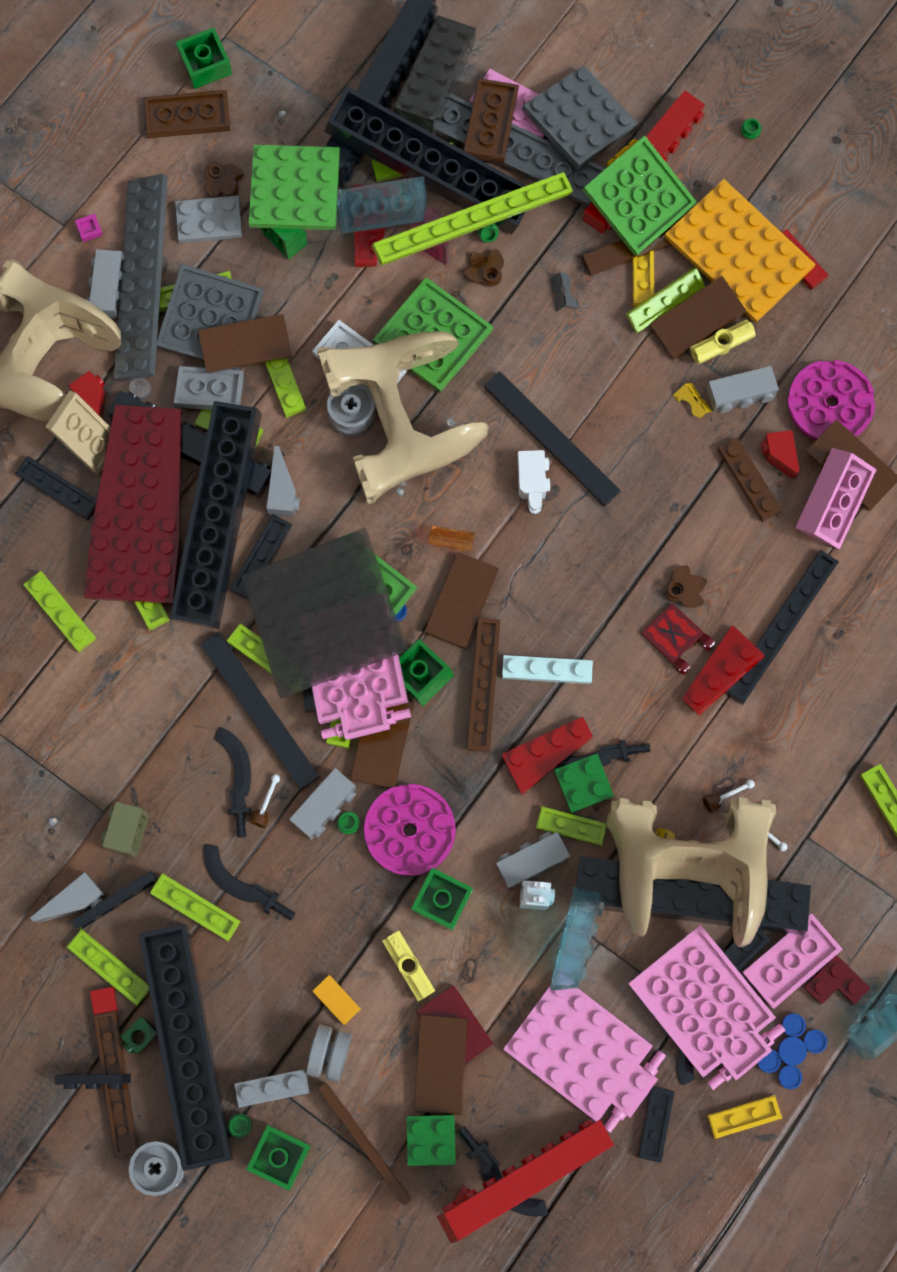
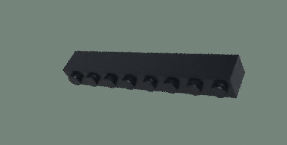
[107,390,271,499]

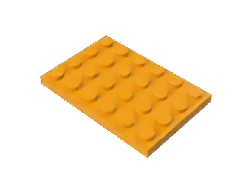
[664,179,816,324]

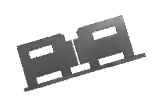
[550,272,579,312]

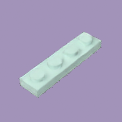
[502,655,593,684]

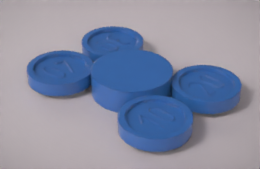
[757,1013,827,1089]

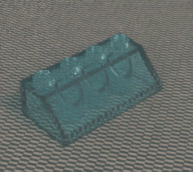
[337,176,427,234]
[550,887,604,991]
[845,992,897,1060]

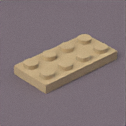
[45,391,111,475]

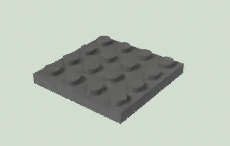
[522,65,638,169]
[157,264,265,370]

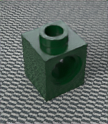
[121,1016,158,1054]

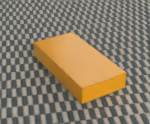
[313,975,361,1026]

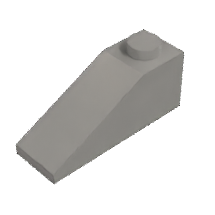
[267,446,300,518]
[30,872,106,923]

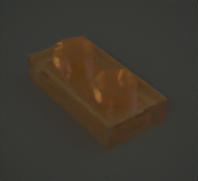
[428,526,475,551]

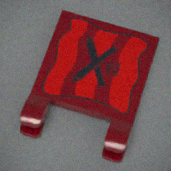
[641,603,715,675]

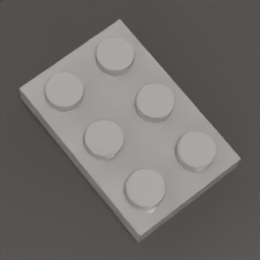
[175,196,242,244]
[174,366,244,410]

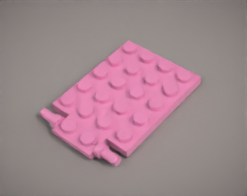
[299,594,411,740]
[628,925,786,1090]
[503,974,666,1133]

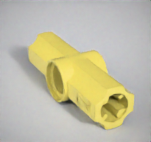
[690,319,756,365]
[382,931,435,1002]

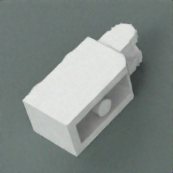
[517,450,550,515]
[519,881,555,911]

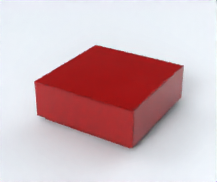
[90,987,118,1015]

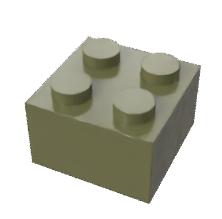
[101,802,149,859]

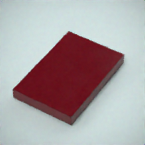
[416,985,493,1064]

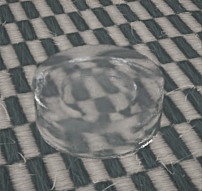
[129,378,152,401]

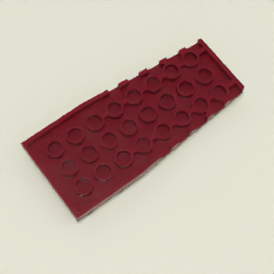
[84,405,182,605]

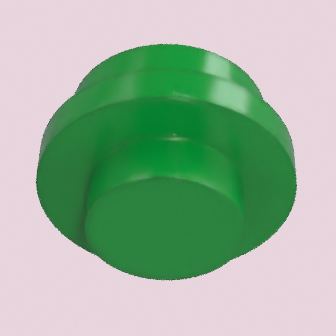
[740,118,762,139]
[477,223,499,243]
[337,811,360,835]
[228,1114,252,1138]

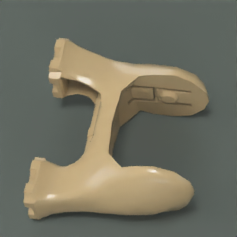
[0,259,121,423]
[317,331,489,504]
[606,797,776,947]

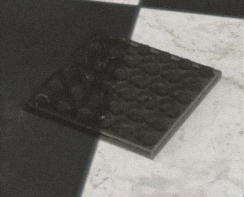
[241,528,408,698]

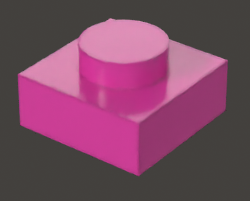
[75,214,103,242]

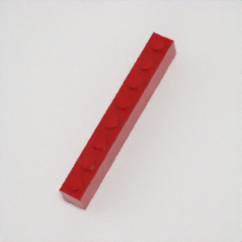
[583,90,705,235]
[437,1119,614,1243]

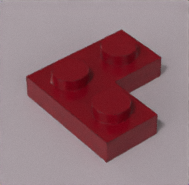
[804,955,870,1005]

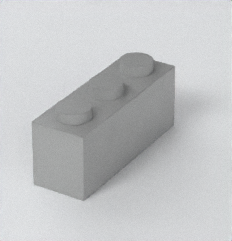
[86,249,124,319]
[706,366,779,413]
[289,768,356,840]
[495,831,570,890]
[235,1069,311,1108]

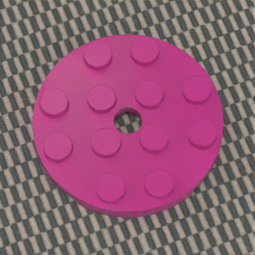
[788,360,876,441]
[364,784,456,876]

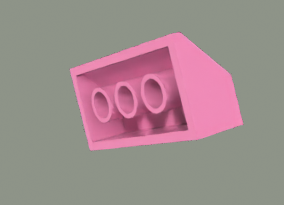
[795,448,876,549]

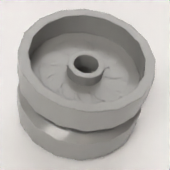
[327,384,376,437]
[307,1024,352,1083]
[129,1140,185,1196]

